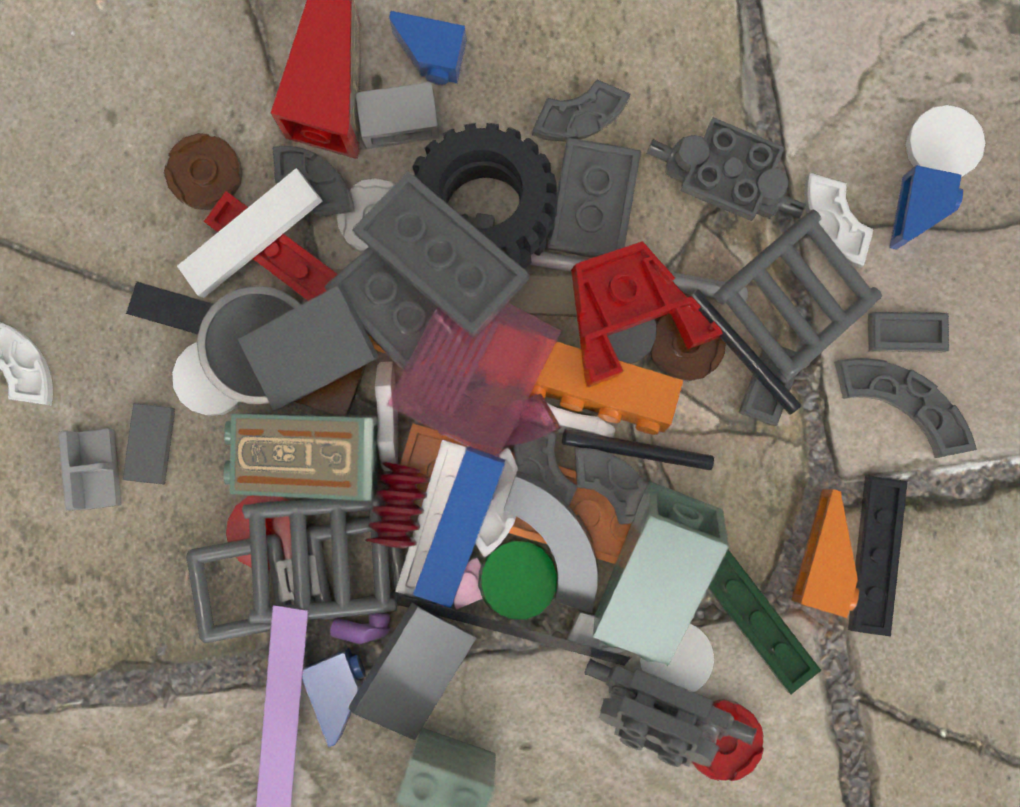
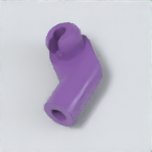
[330,613,390,644]

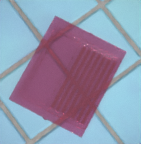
[386,302,561,457]

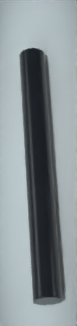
[689,289,802,415]
[562,429,714,471]

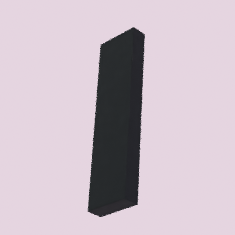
[848,476,908,637]

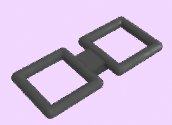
[186,516,411,643]

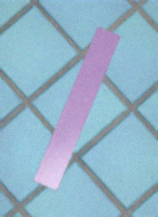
[256,605,308,807]

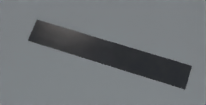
[126,281,213,335]
[397,595,631,666]

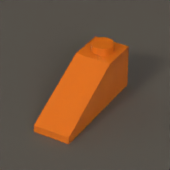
[791,489,859,618]

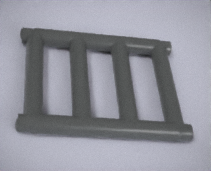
[714,210,882,383]
[242,496,397,624]

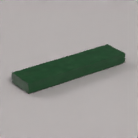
[708,549,822,694]

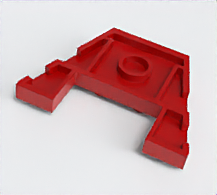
[571,241,723,388]

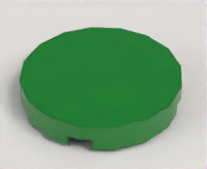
[478,541,557,620]

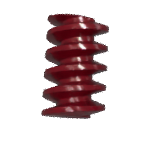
[365,462,431,549]

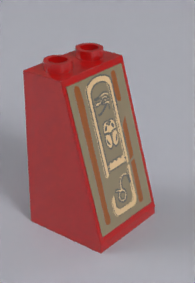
[271,0,361,159]

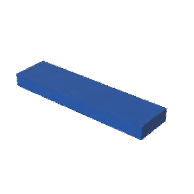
[413,446,506,608]

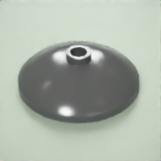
[197,286,301,404]

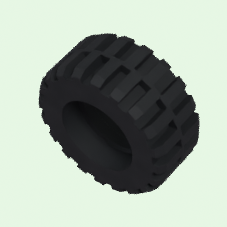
[412,123,557,269]

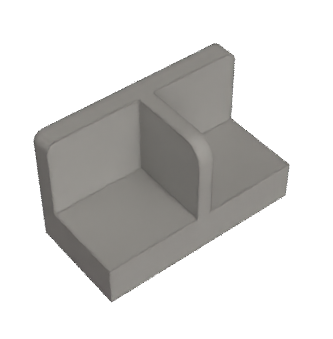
[356,82,440,149]
[58,428,121,510]

